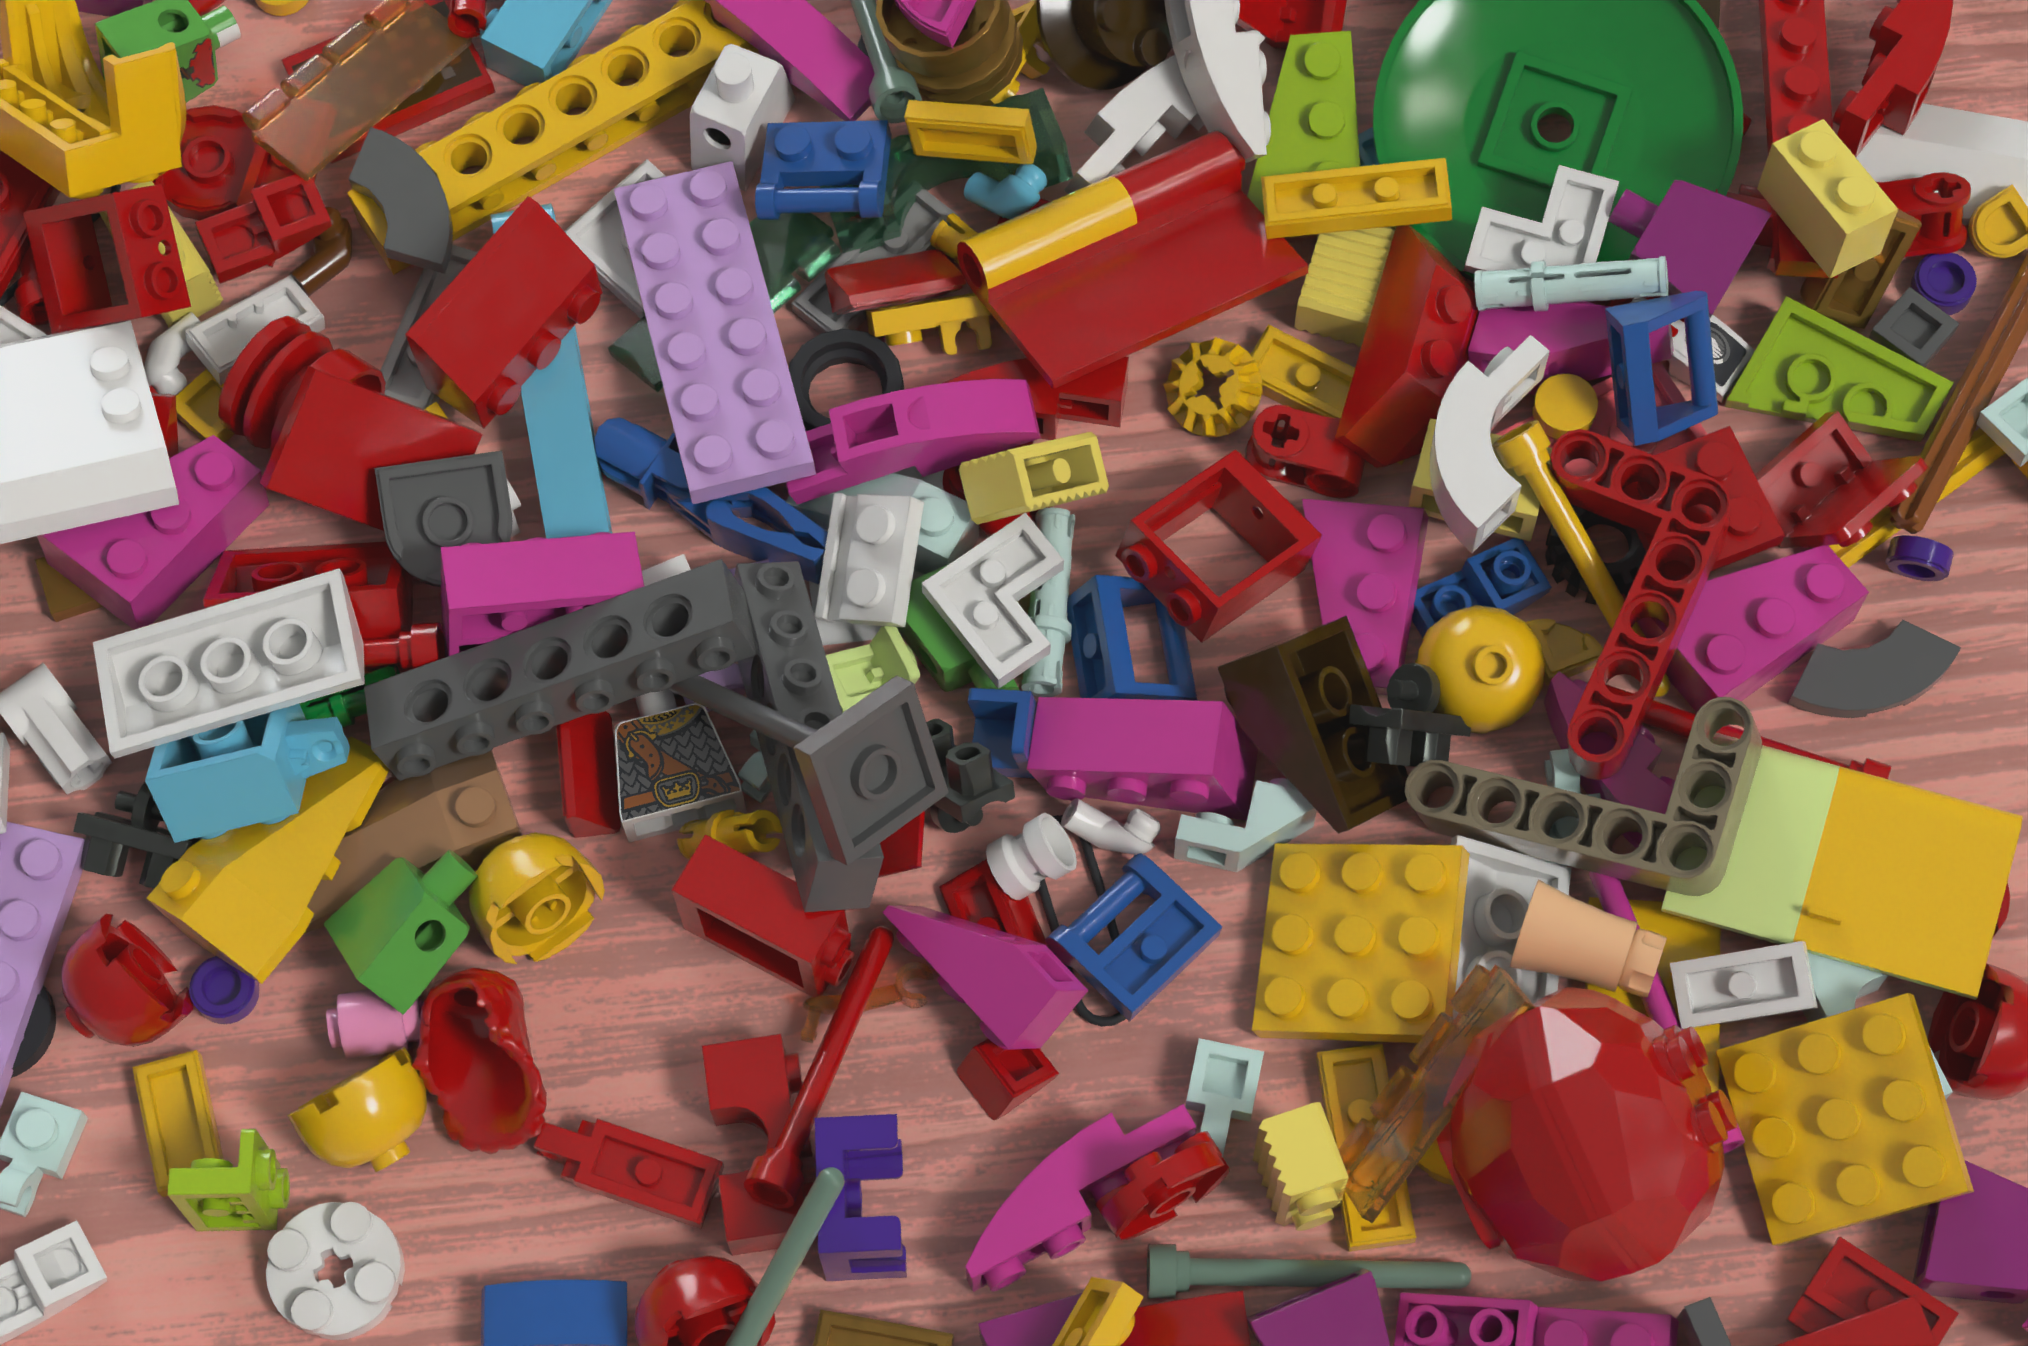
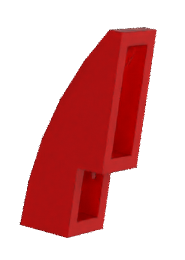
[940,356,1129,440]

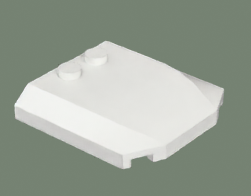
[0,320,179,544]

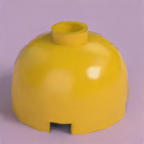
[1415,605,1546,734]
[469,832,605,964]
[287,1047,427,1172]

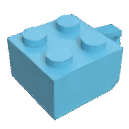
[145,704,350,843]

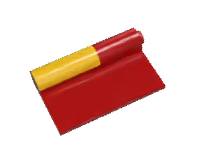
[957,131,1308,389]

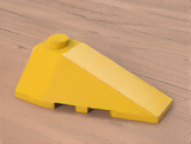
[146,737,390,984]

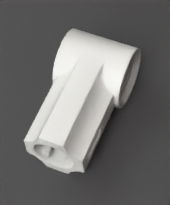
[0,663,112,794]

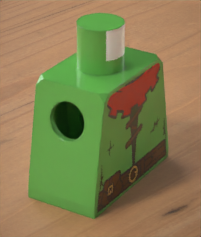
[95,0,241,103]

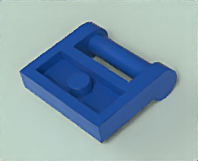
[755,120,892,220]
[1046,853,1222,1022]

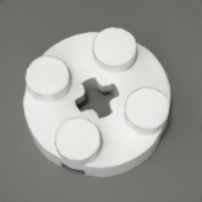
[266,1202,405,1340]

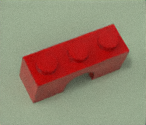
[702,1034,814,1256]

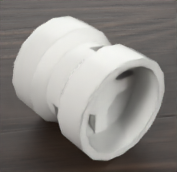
[986,813,1077,900]

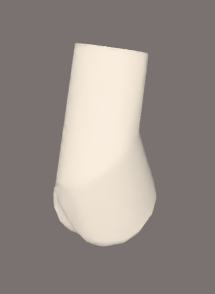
[144,312,200,395]
[1061,798,1161,855]

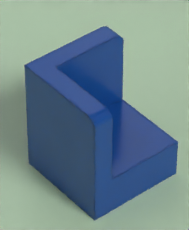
[967,688,1037,779]

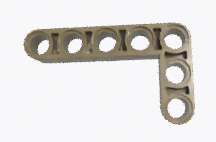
[1405,697,1762,896]

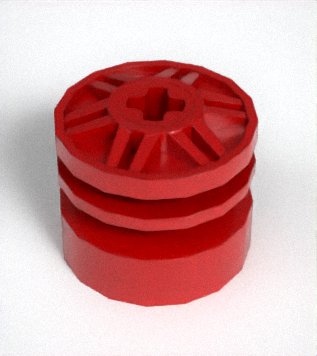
[218,315,386,452]

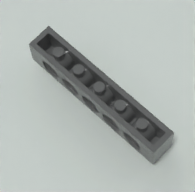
[364,559,757,781]
[734,561,884,912]

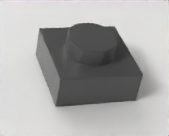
[1868,287,1960,367]

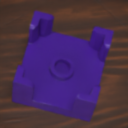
[815,1114,907,1281]

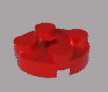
[1095,1131,1230,1240]

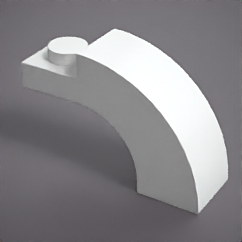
[1430,335,1550,553]

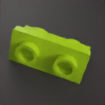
[167,1129,290,1231]

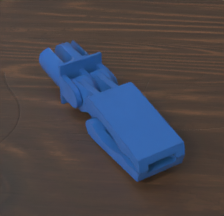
[594,417,828,584]

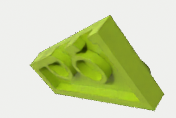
[1247,31,1360,215]
[1725,296,1954,442]

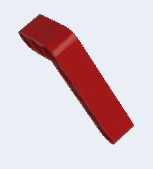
[1550,429,1731,780]

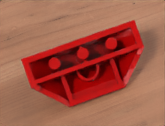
[1335,225,1480,468]

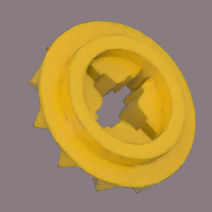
[1163,337,1262,437]

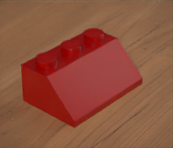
[405,196,603,429]
[203,541,413,667]

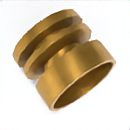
[876,0,1023,105]

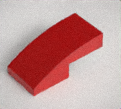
[195,169,332,284]
[1120,1290,1251,1346]

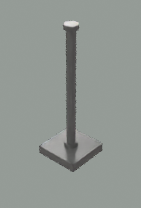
[668,675,949,866]

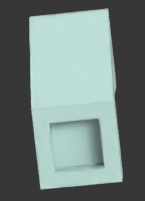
[1174,778,1317,872]

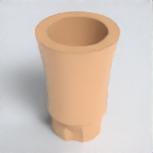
[1510,879,1667,997]

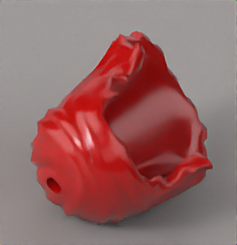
[412,968,547,1154]

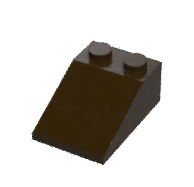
[1217,616,1409,834]

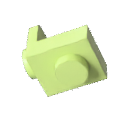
[826,626,920,713]

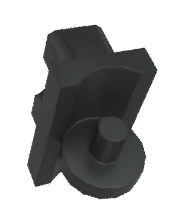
[1349,663,1471,767]
[926,718,1015,833]
[73,782,201,888]

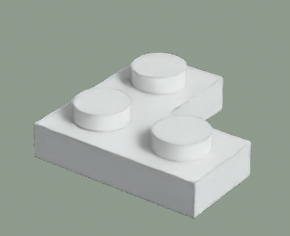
[1463,165,1619,274]
[922,512,1064,689]

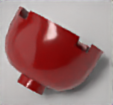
[61,913,193,1047]
[1927,963,2028,1100]
[635,1256,776,1346]

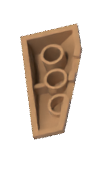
[304,750,523,934]

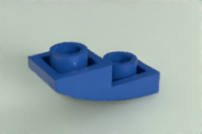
[1412,538,1552,638]
[481,1279,627,1346]

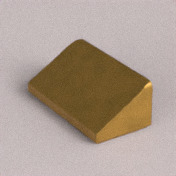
[1800,209,1922,329]

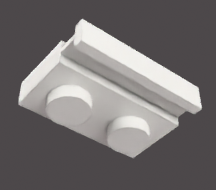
[815,493,924,627]

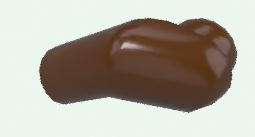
[289,207,352,297]

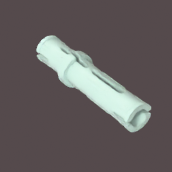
[1474,256,1668,312]
[1021,507,1075,697]

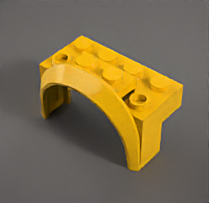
[0,0,186,199]

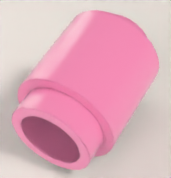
[326,989,423,1059]

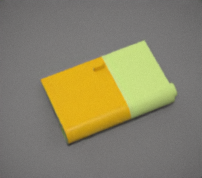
[1661,733,2023,1000]

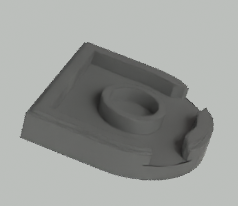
[375,451,513,587]

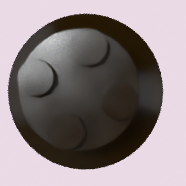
[1036,0,1173,90]

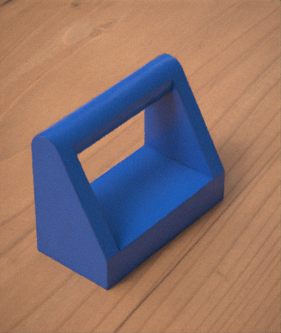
[1605,291,1718,446]
[1067,575,1198,701]

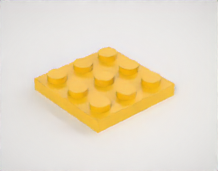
[1252,843,1470,1044]
[1716,993,1974,1246]

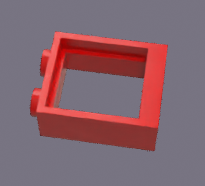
[23,183,191,334]
[1115,449,1322,643]
[672,834,855,1000]

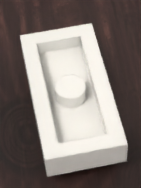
[1670,941,1818,1029]

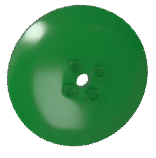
[1373,0,1743,283]

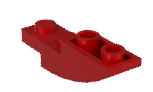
[1833,0,1953,158]

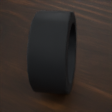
[789,329,904,431]

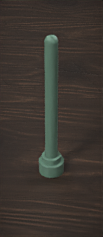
[850,0,922,123]
[725,1167,845,1346]
[1147,1244,1472,1299]

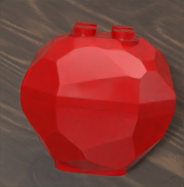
[1435,987,1737,1282]

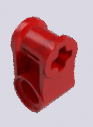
[1876,172,1971,257]
[1245,405,1366,498]

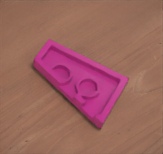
[1302,499,1429,695]

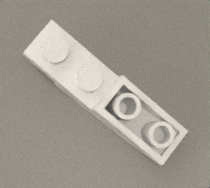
[1164,0,1271,163]
[1064,30,1265,194]

